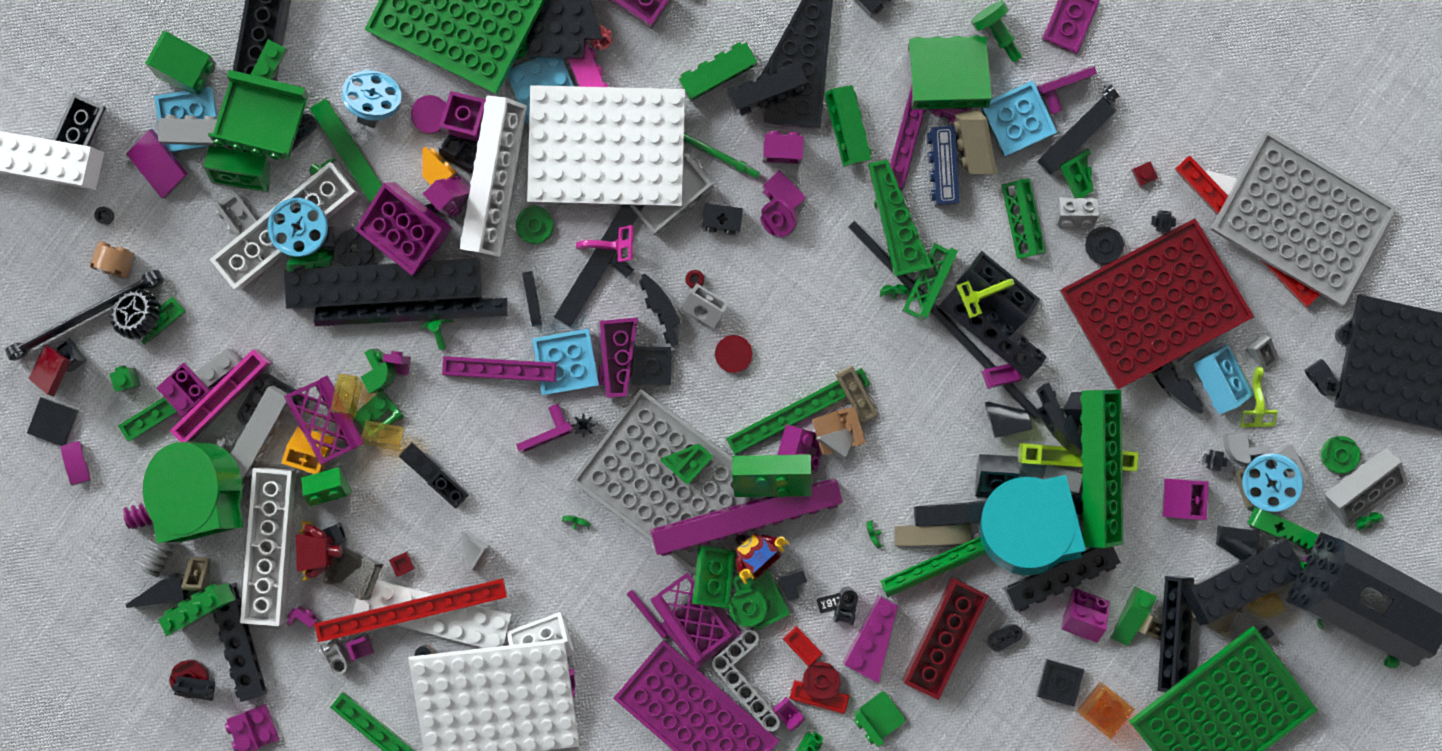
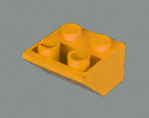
[422,146,456,185]
[281,426,334,474]

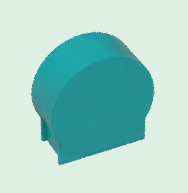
[979,475,1086,575]

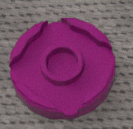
[411,95,446,134]
[760,199,798,237]

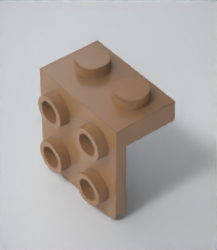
[813,406,866,455]

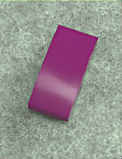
[60,441,91,486]

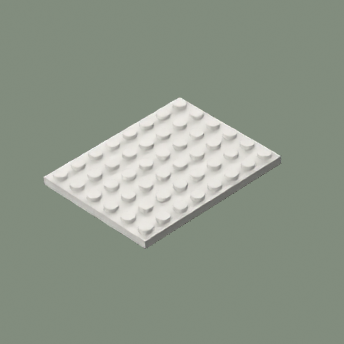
[527,85,685,206]
[408,639,579,751]

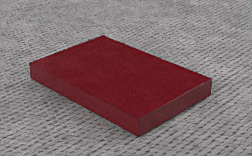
[29,344,70,397]

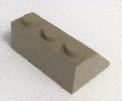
[954,109,997,174]

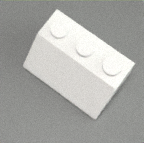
[507,612,574,657]

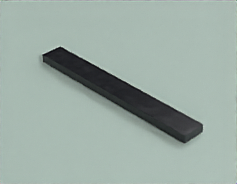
[554,205,644,327]

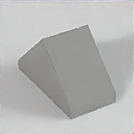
[1245,336,1279,371]

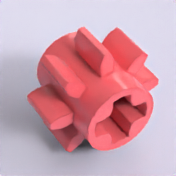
[590,25,613,51]

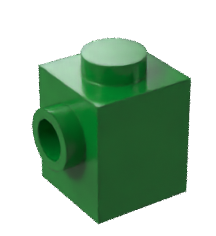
[109,365,140,392]

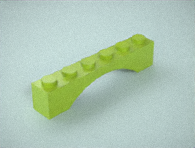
[1018,443,1139,471]

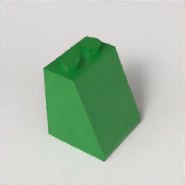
[145,30,216,96]

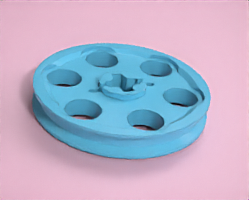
[342,70,401,120]
[268,198,328,257]
[1242,454,1303,512]

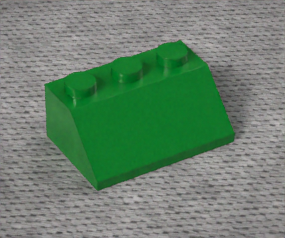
[203,146,270,193]

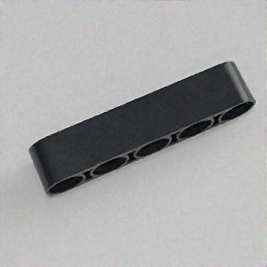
[1037,96,1117,175]

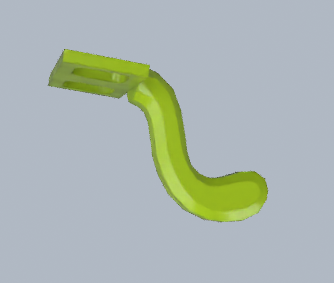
[957,279,1015,318]
[1240,367,1278,428]

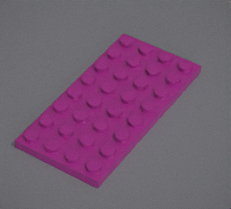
[613,639,780,751]

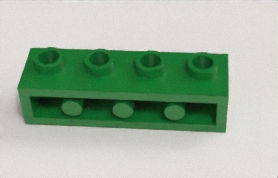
[679,42,757,102]
[824,85,872,167]
[158,583,235,637]

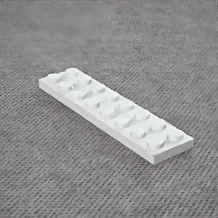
[353,576,512,648]

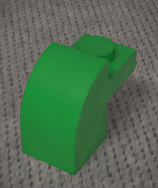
[361,349,396,394]

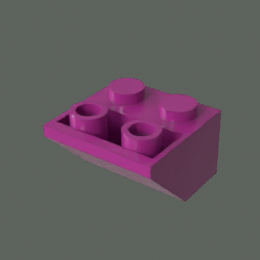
[156,362,210,417]
[777,424,822,472]
[1162,478,1209,520]
[1061,588,1110,643]

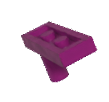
[1036,66,1097,114]
[516,404,575,453]

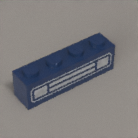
[927,126,960,206]

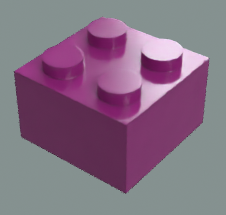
[439,91,486,142]
[762,131,804,164]

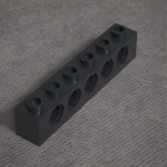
[939,283,1047,379]
[1003,547,1121,612]
[1157,575,1194,693]
[213,582,268,702]

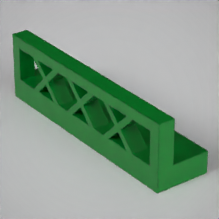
[1001,178,1046,259]
[902,243,958,321]

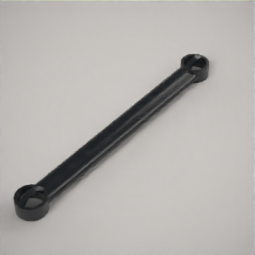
[5,270,164,361]

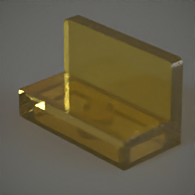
[330,373,362,418]
[362,420,405,451]

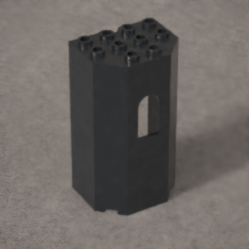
[1286,532,1442,667]

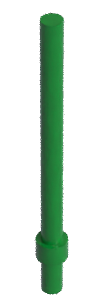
[684,133,760,179]

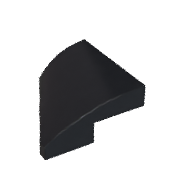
[439,135,478,173]
[984,402,1032,438]
[1216,525,1260,560]

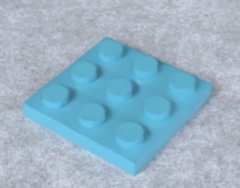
[507,58,574,125]
[981,80,1057,157]
[154,87,218,153]
[532,329,599,395]

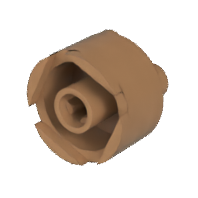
[89,241,135,279]

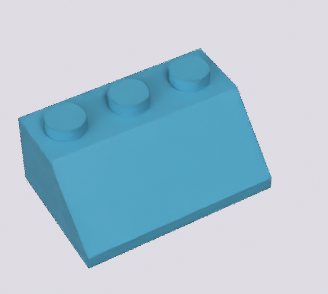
[1193,344,1254,414]

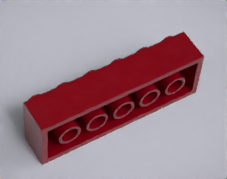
[901,576,989,700]

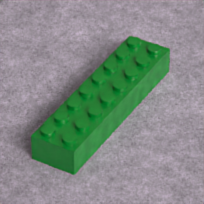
[1080,390,1123,548]

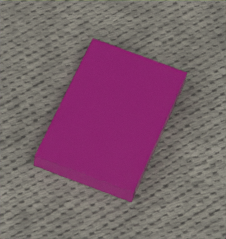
[1041,0,1100,54]
[126,129,188,199]

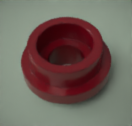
[685,270,704,289]

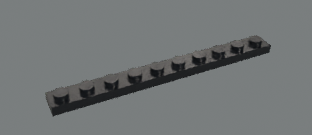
[314,298,508,327]

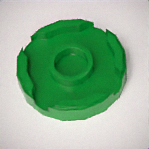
[516,206,554,244]
[1321,436,1361,474]
[729,588,767,627]

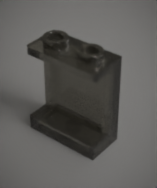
[323,547,384,600]

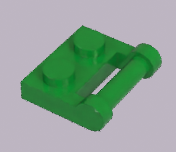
[353,390,404,441]

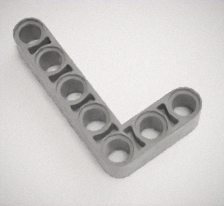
[712,628,780,732]

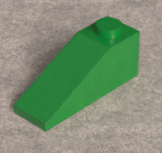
[1110,586,1157,646]

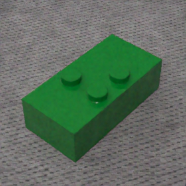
[732,455,812,498]

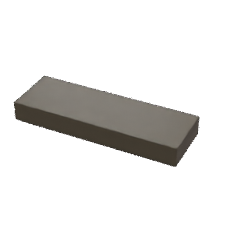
[835,365,878,424]

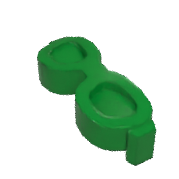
[880,284,908,299]
[1356,512,1384,531]
[562,515,591,530]
[866,520,883,549]

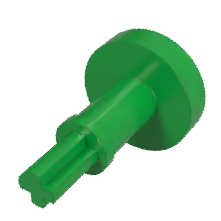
[971,0,1022,62]

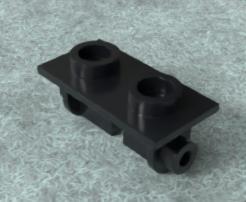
[172,676,216,701]

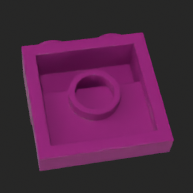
[225,703,280,751]

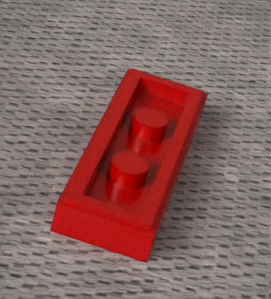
[789,679,850,714]

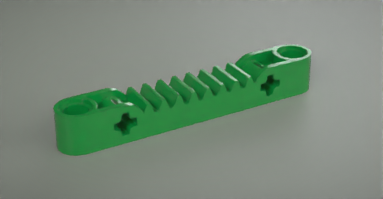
[1247,506,1319,551]

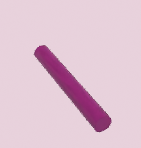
[627,590,668,639]

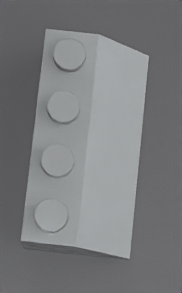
[1325,448,1407,528]

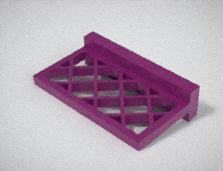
[284,375,364,465]
[649,572,732,663]

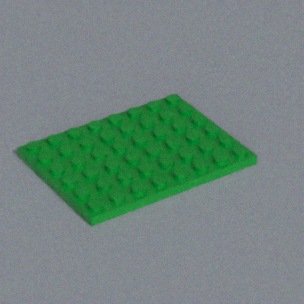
[364,0,546,95]
[1129,626,1318,751]

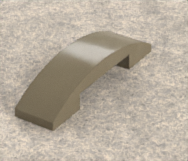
[894,523,971,546]

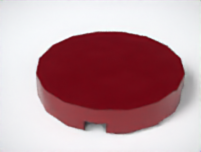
[715,335,753,373]
[169,659,209,698]
[802,662,841,701]

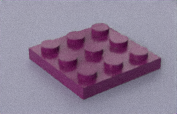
[661,598,741,669]

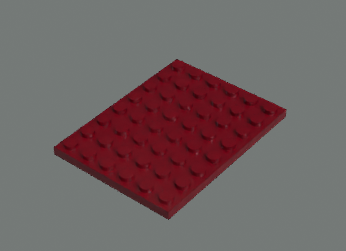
[1060,218,1254,390]

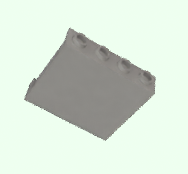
[630,152,713,236]

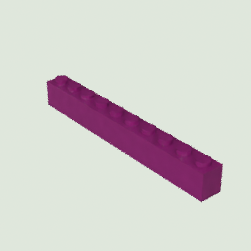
[650,478,843,556]

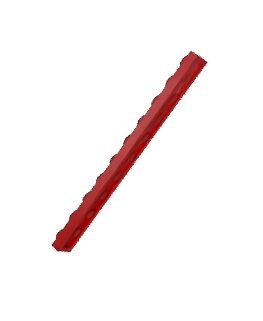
[1174,155,1320,307]
[314,578,508,643]

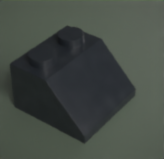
[975,454,1020,498]

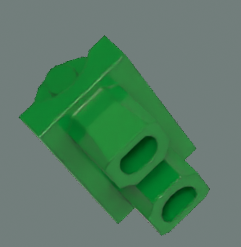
[795,731,824,751]

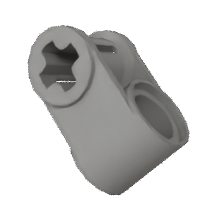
[318,638,351,675]

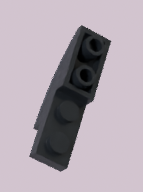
[639,274,680,346]
[1151,363,1203,414]
[1036,383,1082,457]
[399,442,469,509]

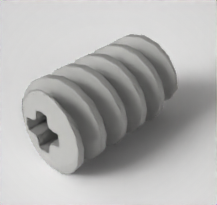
[138,534,178,577]

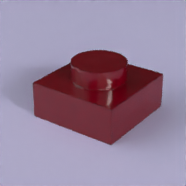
[1131,161,1158,187]
[389,551,415,577]

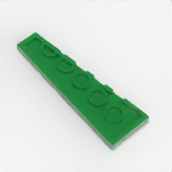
[868,159,932,276]

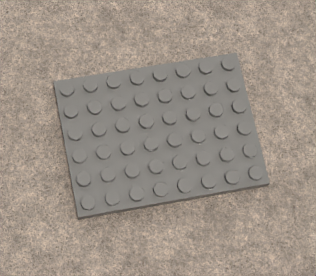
[1210,130,1397,307]
[572,389,751,573]

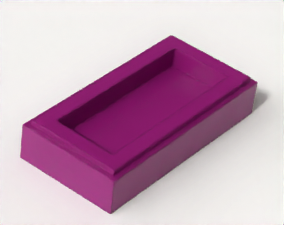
[981,364,1022,389]

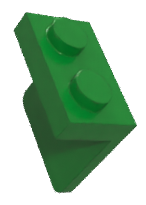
[853,691,905,747]

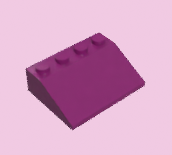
[355,182,452,276]

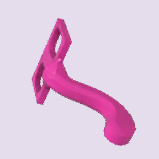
[576,225,634,262]

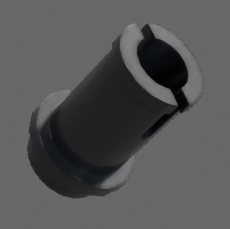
[610,255,635,279]

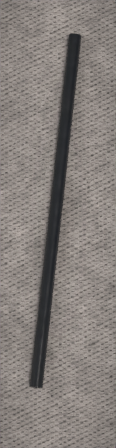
[848,221,1039,419]

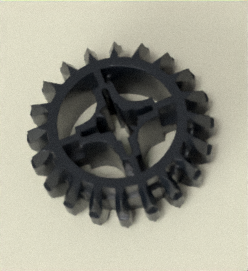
[109,288,162,340]

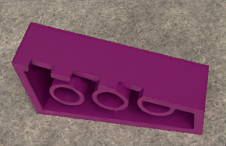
[423,175,471,218]
[598,317,638,398]
[843,594,898,683]

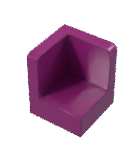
[346,634,374,661]

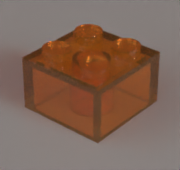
[1076,682,1135,739]

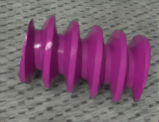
[123,503,153,529]

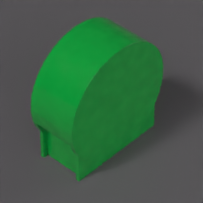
[143,442,243,544]

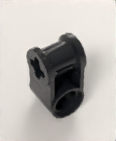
[1304,359,1340,396]
[833,587,858,626]

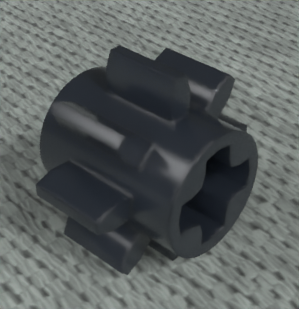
[1151,210,1176,232]
[572,413,596,437]
[1202,450,1228,471]

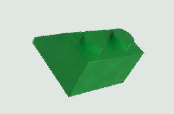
[301,467,352,507]

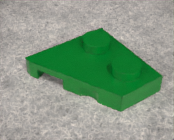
[1060,149,1093,198]
[287,247,334,271]
[660,443,713,485]

